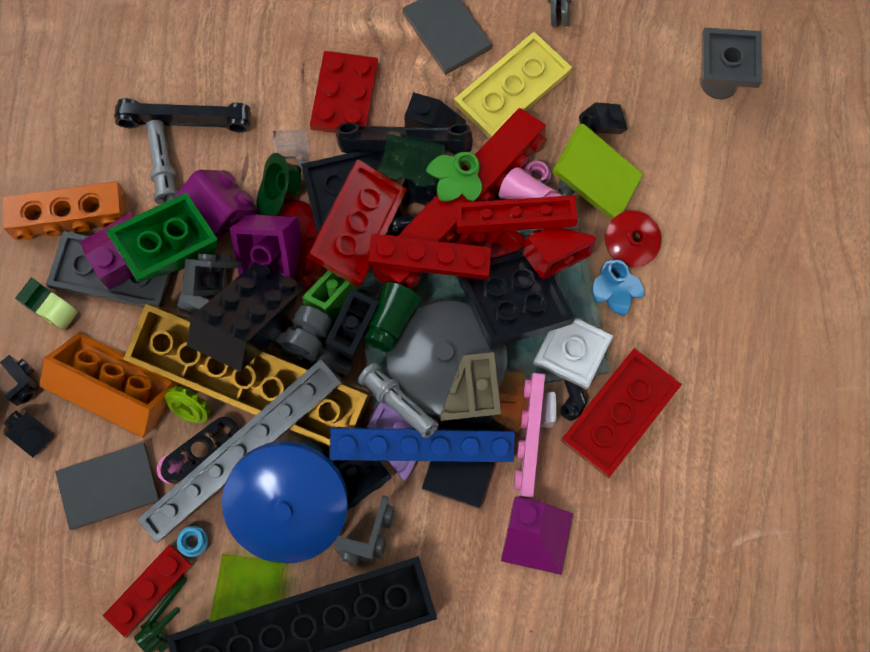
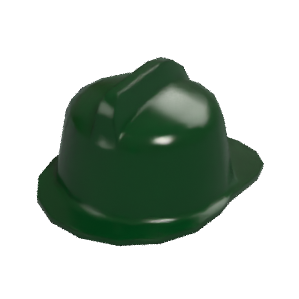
[256,153,301,216]

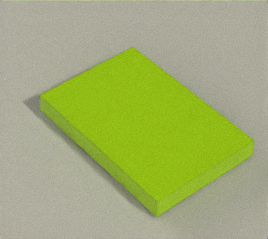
[552,124,643,220]

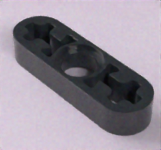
[160,417,238,484]

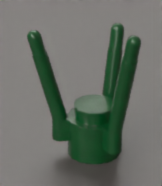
[134,577,211,652]

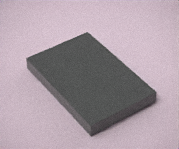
[402,0,492,75]
[55,443,160,530]

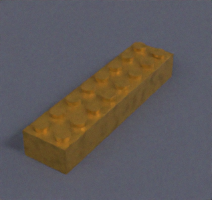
[123,303,373,446]

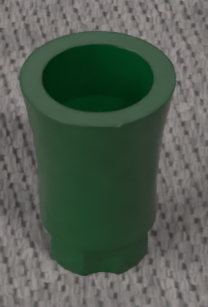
[365,282,421,352]

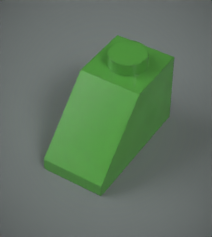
[302,270,358,331]

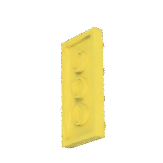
[454,32,572,139]

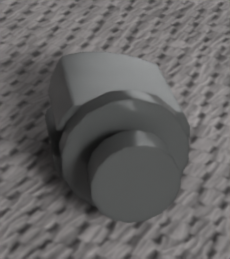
[548,0,572,27]

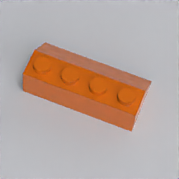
[39,332,180,438]

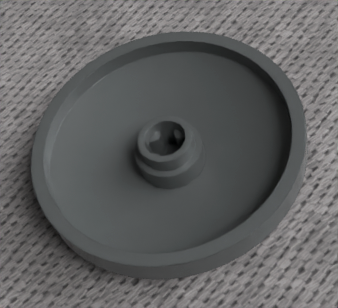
[387,301,508,419]

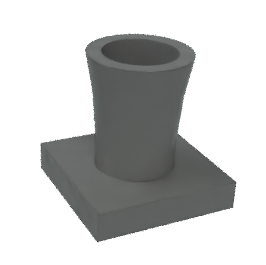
[700,28,762,99]

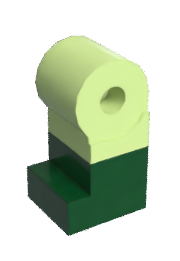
[15,277,79,331]

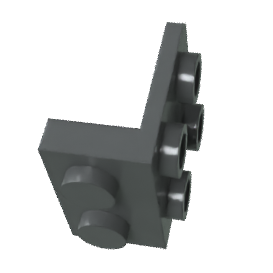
[334,496,395,566]

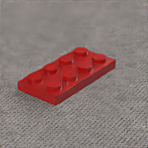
[306,159,407,287]
[560,348,682,479]

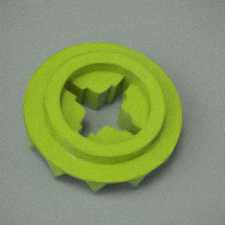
[165,386,211,423]

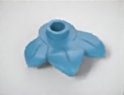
[592,260,645,316]

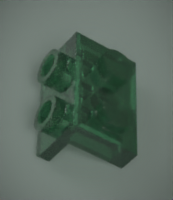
[378,131,446,187]

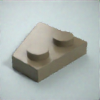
[440,352,501,421]

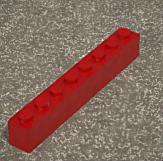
[373,108,547,290]

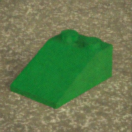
[106,192,218,282]

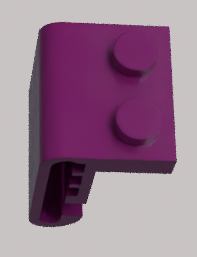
[174,169,259,241]

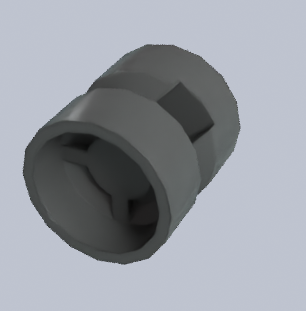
[280,305,334,361]

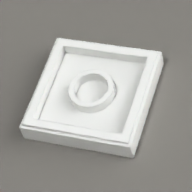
[533,317,613,390]

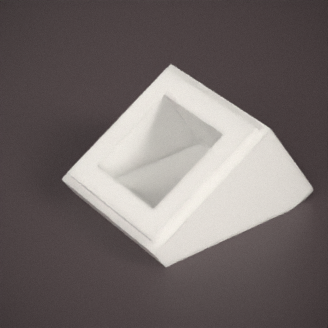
[540,392,556,428]

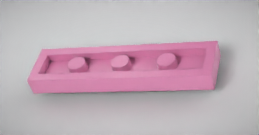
[514,373,545,498]

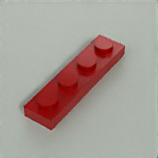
[455,195,578,234]
[368,233,491,280]

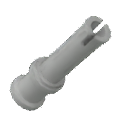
[146,120,178,204]
[358,363,438,439]

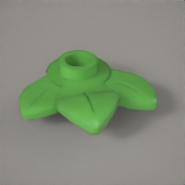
[426,152,482,202]

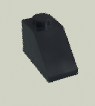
[404,92,466,127]

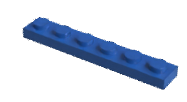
[329,427,515,462]

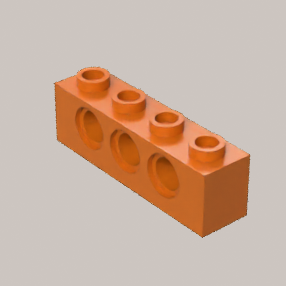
[2,181,127,241]

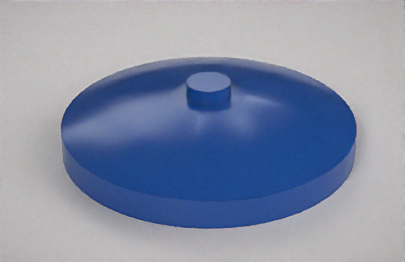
[222,441,348,564]

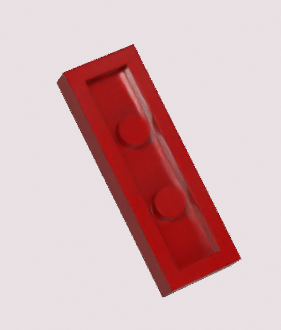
[103,544,193,637]

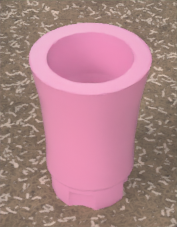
[499,167,562,200]

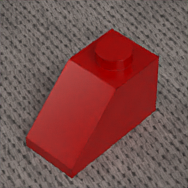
[523,227,597,280]

